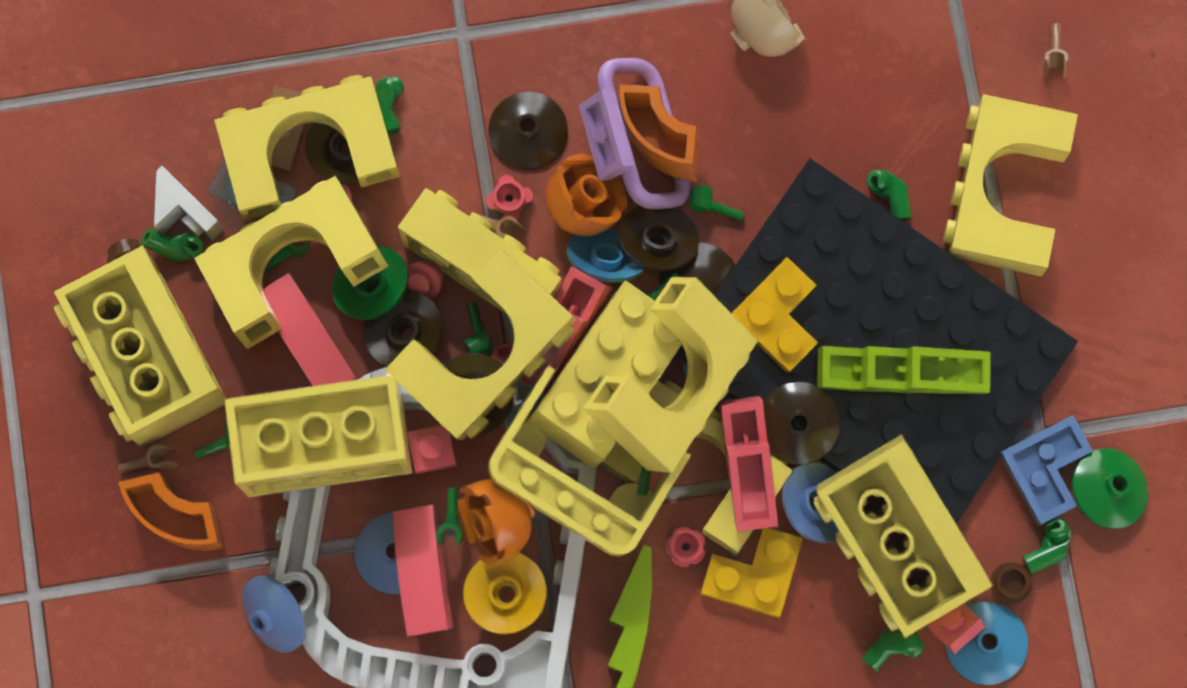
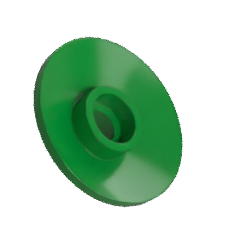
[332,246,409,320]
[1072,448,1148,529]

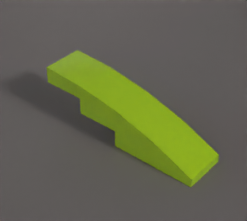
[817,346,991,394]
[608,545,652,688]

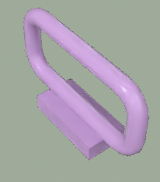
[579,58,691,210]

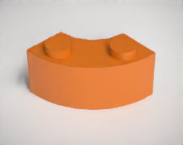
[619,84,700,182]
[118,472,224,551]

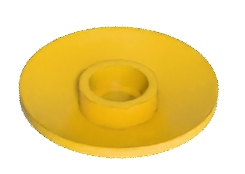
[463,553,547,634]

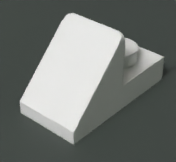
[154,166,223,241]

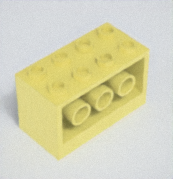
[54,245,227,448]
[225,375,413,498]
[814,434,993,637]

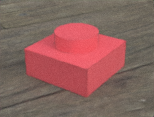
[407,425,456,474]
[926,603,985,654]

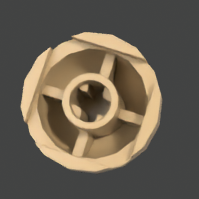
[730,0,806,57]

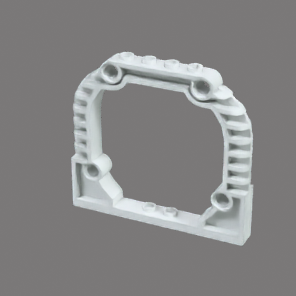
[269,367,598,688]

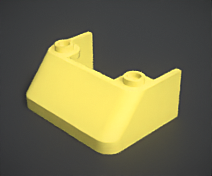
[488,366,691,556]

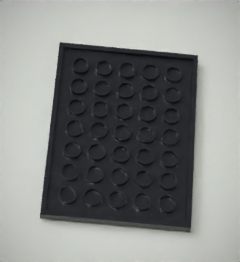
[674,158,1078,524]

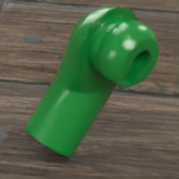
[375,76,404,136]
[866,169,912,222]
[141,228,204,262]
[1022,518,1071,575]
[861,630,924,672]

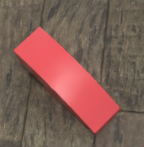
[520,267,614,394]
[263,273,357,386]
[719,396,778,532]
[393,504,454,637]

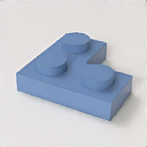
[1000,415,1093,526]

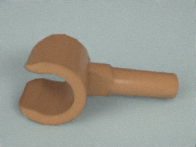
[1043,23,1069,78]
[469,212,526,238]
[118,444,178,474]

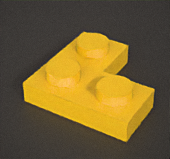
[731,257,818,374]
[700,528,803,618]

